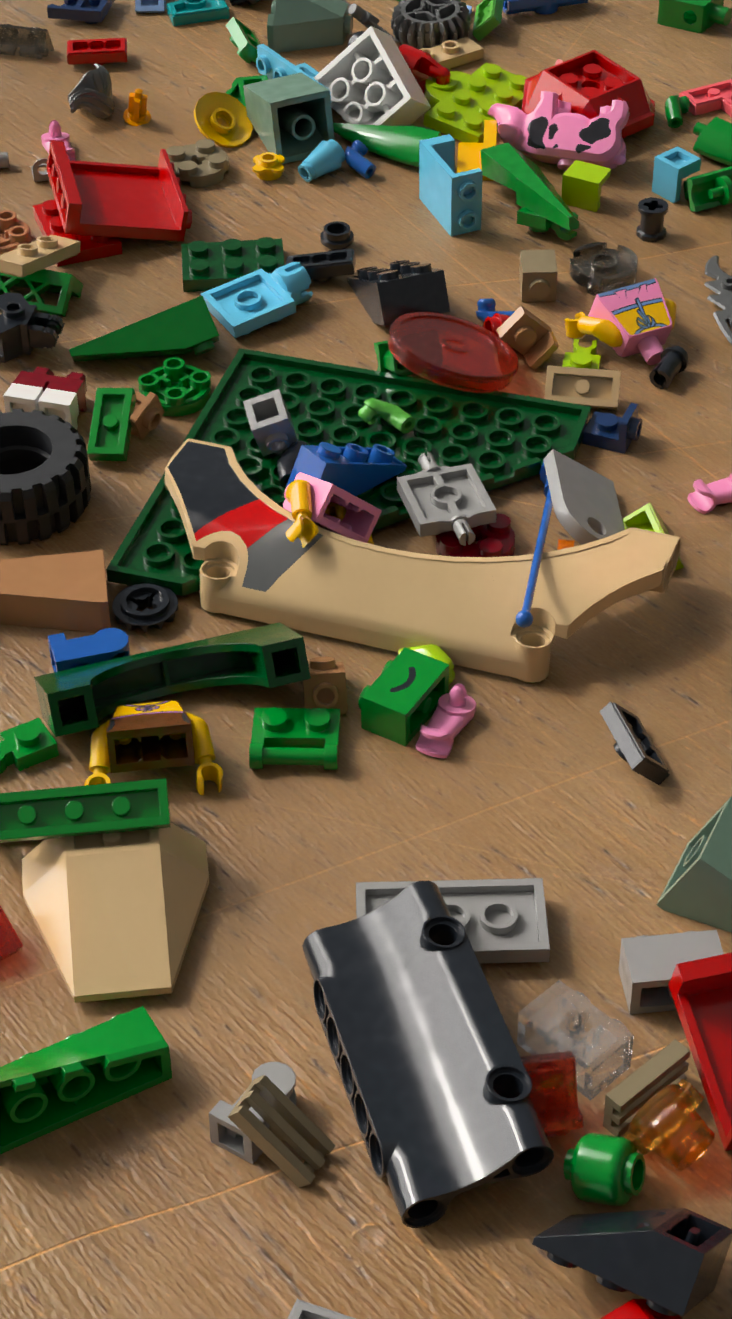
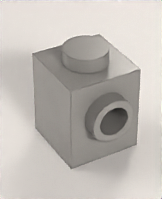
[243,389,298,456]

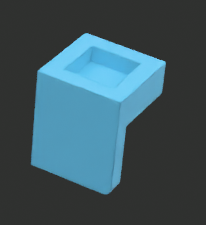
[652,146,701,203]

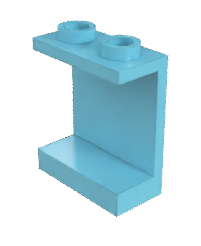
[419,134,483,237]

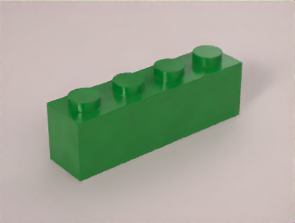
[0,1006,172,1155]

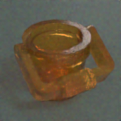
[623,1079,715,1171]

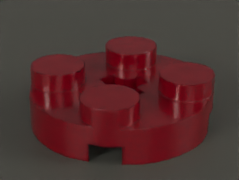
[436,514,515,557]

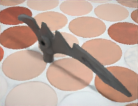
[342,0,399,44]
[704,255,732,345]

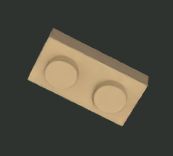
[544,365,621,410]

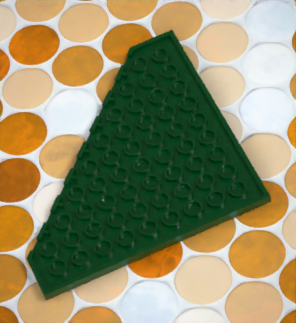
[106,348,591,596]

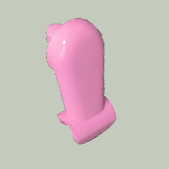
[41,120,76,161]
[687,473,732,514]
[415,684,476,759]

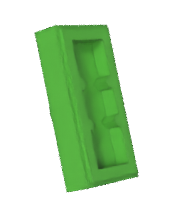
[472,0,504,41]

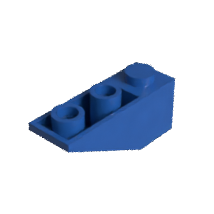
[286,442,407,496]

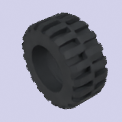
[0,409,91,545]

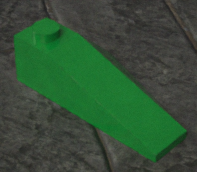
[69,296,219,362]

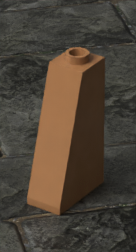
[0,550,111,633]

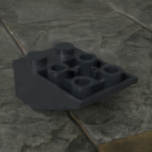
[347,260,450,326]
[532,1208,732,1316]

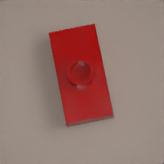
[67,38,127,66]

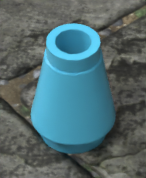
[298,139,345,182]

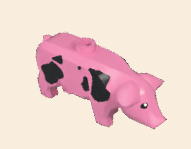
[487,91,629,171]

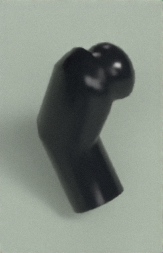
[277,441,306,489]

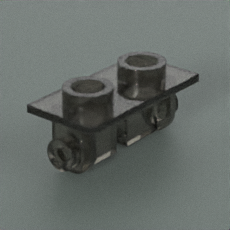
[0,24,54,59]

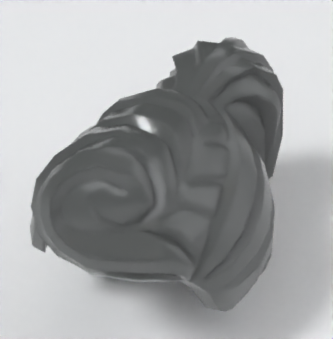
[68,63,115,119]

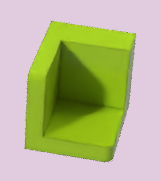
[561,160,611,212]

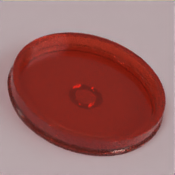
[388,312,519,393]

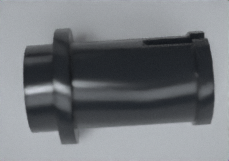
[649,346,688,389]

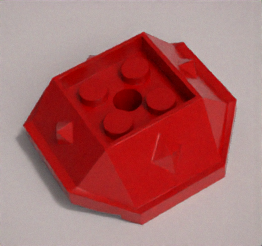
[521,50,655,138]

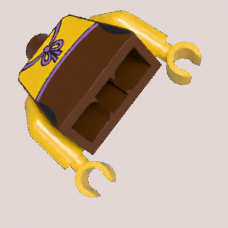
[84,700,223,796]

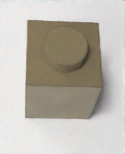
[519,249,558,302]

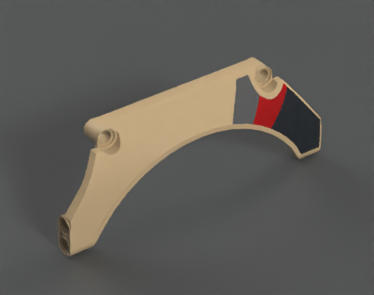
[164,438,681,683]

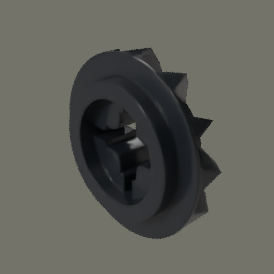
[112,583,178,633]

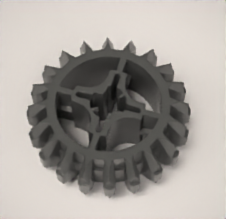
[391,0,471,49]

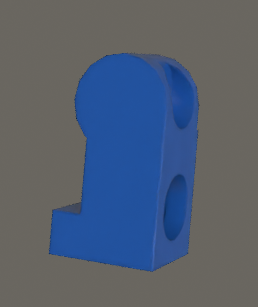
[47,628,130,672]

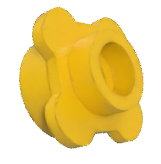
[252,152,285,181]

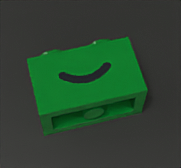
[358,647,449,747]

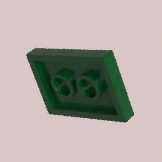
[181,237,285,292]

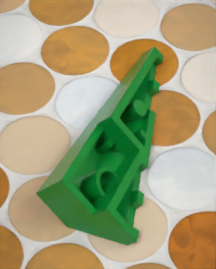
[481,142,579,231]

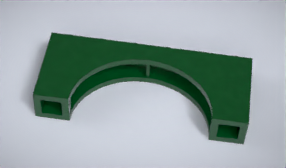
[34,622,311,737]

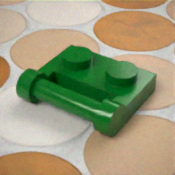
[249,707,341,770]

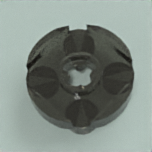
[569,242,638,296]

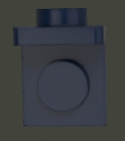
[582,403,643,454]

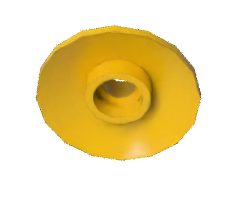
[194,92,253,148]

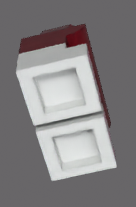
[3,367,87,430]

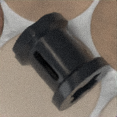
[636,197,668,242]

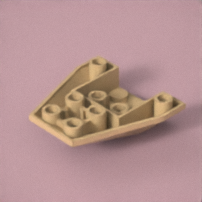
[22,822,209,1003]

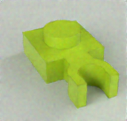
[562,338,601,369]

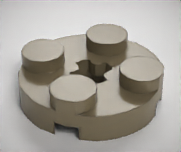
[167,139,229,188]

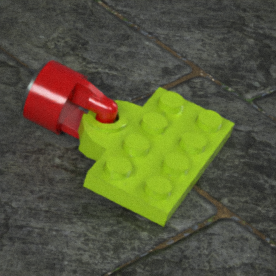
[398,44,527,143]

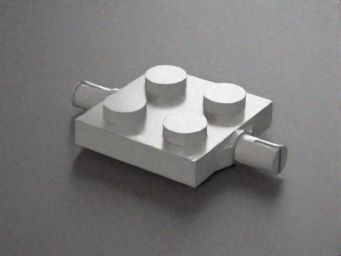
[397,452,496,546]

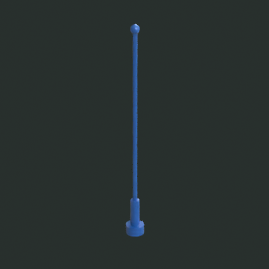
[515,461,553,628]

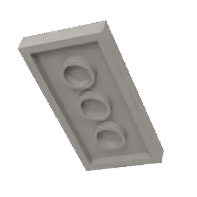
[356,878,550,964]

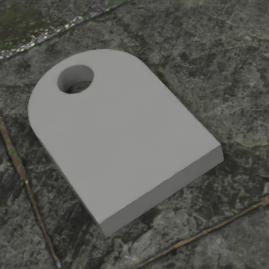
[543,449,625,545]

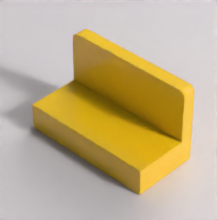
[457,120,497,181]

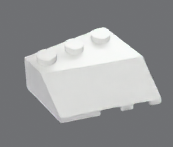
[314,26,431,126]

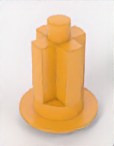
[123,88,151,126]

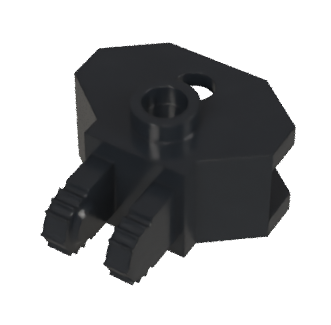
[0,292,65,363]

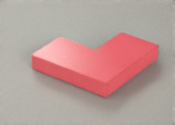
[679,79,732,118]

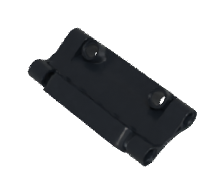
[302,881,554,1228]

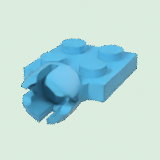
[201,262,313,338]

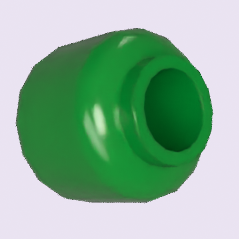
[563,1133,646,1207]

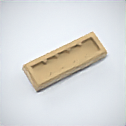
[420,37,484,69]
[0,235,80,278]

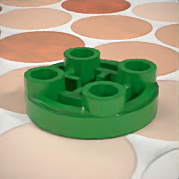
[138,357,212,417]

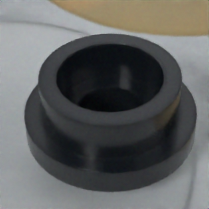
[320,221,354,251]

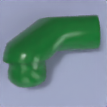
[665,95,690,128]

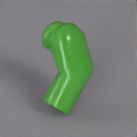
[358,398,415,434]

